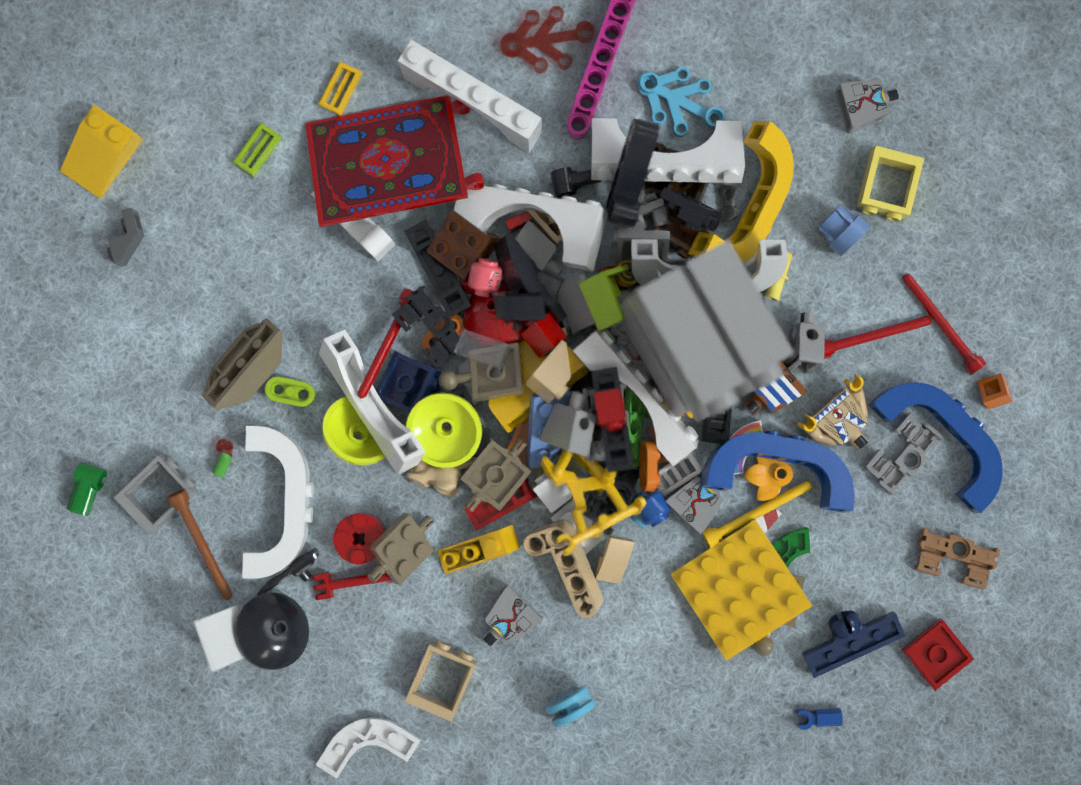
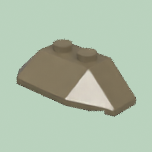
[201,318,283,410]

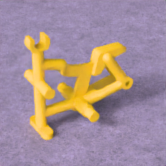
[540,450,646,556]

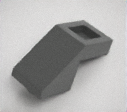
[107,208,144,267]

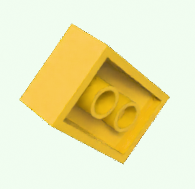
[60,104,143,199]

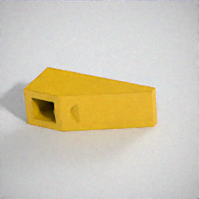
[437,524,521,574]

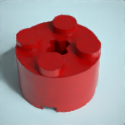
[333,513,386,565]

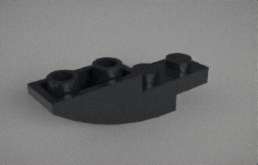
[494,232,568,324]

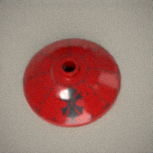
[463,280,530,348]

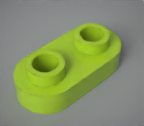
[265,377,316,407]

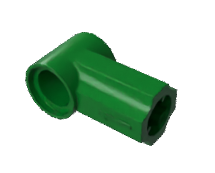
[66,462,107,516]

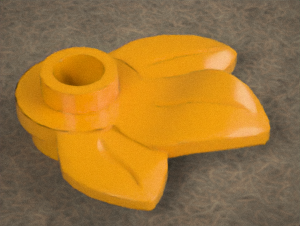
[743,457,793,501]

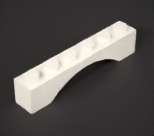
[573,329,699,466]
[319,330,425,475]

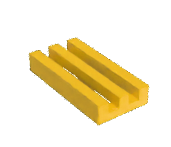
[318,61,363,116]

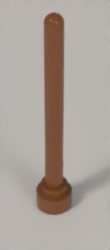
[166,489,232,600]

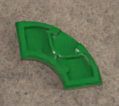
[772,527,810,568]

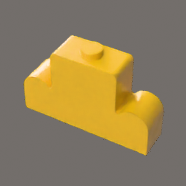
[489,340,588,433]

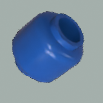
[635,490,670,527]

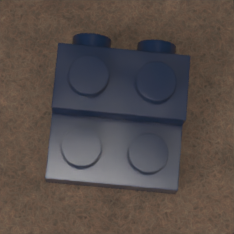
[376,351,441,413]

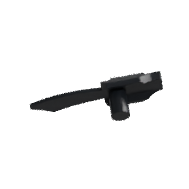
[256,547,319,596]

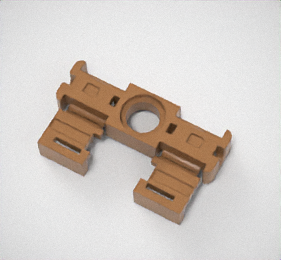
[914,528,1000,590]

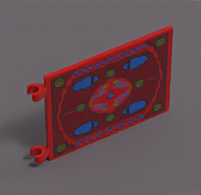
[305,95,484,227]

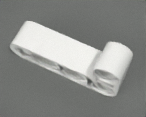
[311,191,395,262]

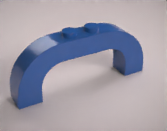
[868,383,1003,513]
[700,431,855,513]

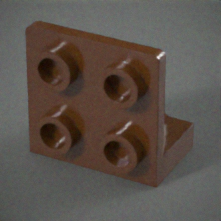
[427,210,501,280]

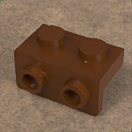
[653,210,709,259]

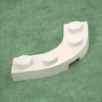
[316,717,422,779]

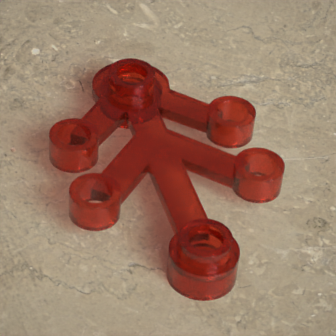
[500,6,595,74]

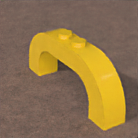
[688,120,794,264]

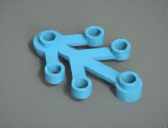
[637,67,725,137]

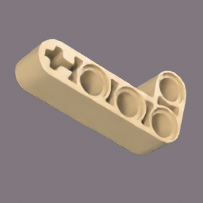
[523,519,604,619]

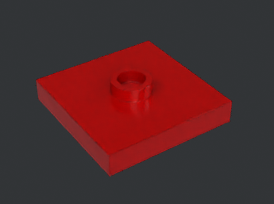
[901,618,974,691]

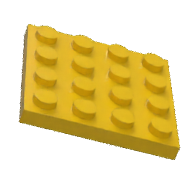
[671,520,812,661]

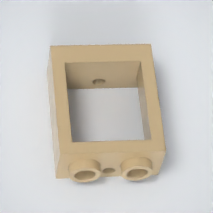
[405,640,477,722]

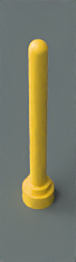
[702,481,812,548]

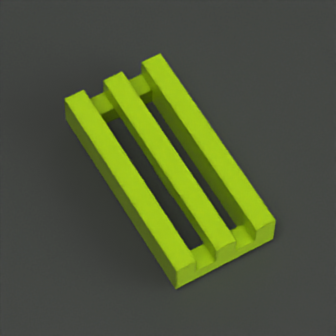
[233,122,282,177]

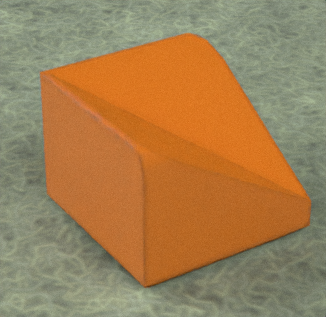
[977,373,1013,409]

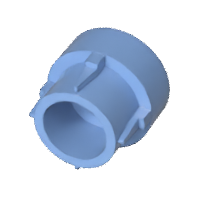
[818,205,871,257]

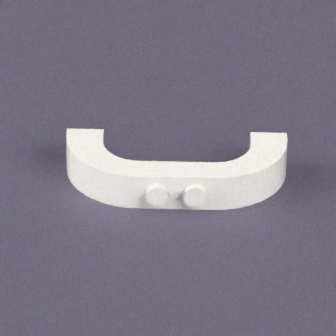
[631,239,788,292]
[242,426,314,579]

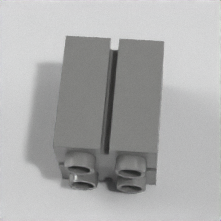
[620,240,794,422]

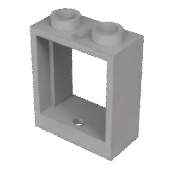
[114,456,199,534]

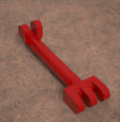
[312,572,394,600]

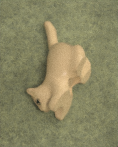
[406,456,477,497]

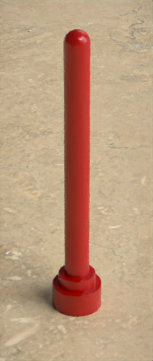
[902,274,987,375]
[357,288,417,399]
[824,316,932,359]

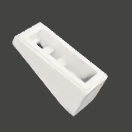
[656,450,704,496]

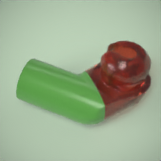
[212,438,234,477]

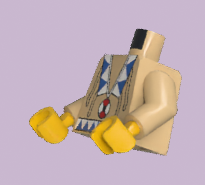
[797,373,868,451]

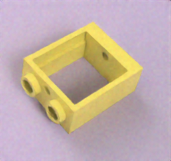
[856,146,924,222]

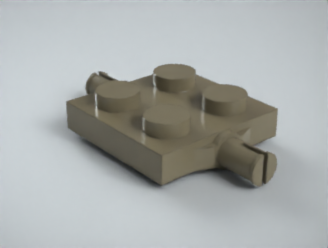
[460,438,532,512]
[367,513,434,585]

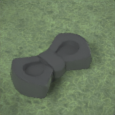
[719,185,739,222]

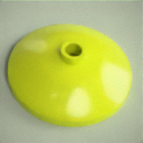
[406,393,482,468]
[322,396,394,465]

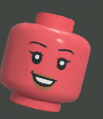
[468,258,503,297]

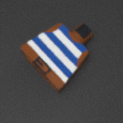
[743,361,807,416]

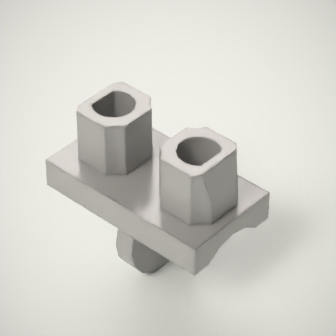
[637,189,672,230]

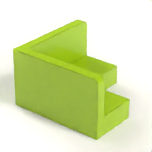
[579,265,628,331]

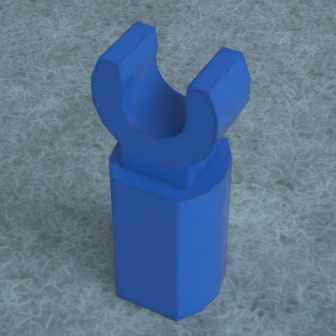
[796,708,843,730]

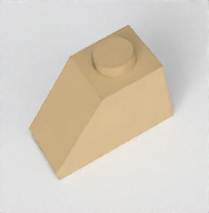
[525,340,571,404]

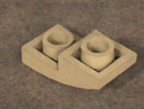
[595,535,635,584]

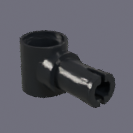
[550,167,601,198]

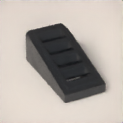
[701,407,732,444]

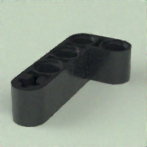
[606,118,660,227]

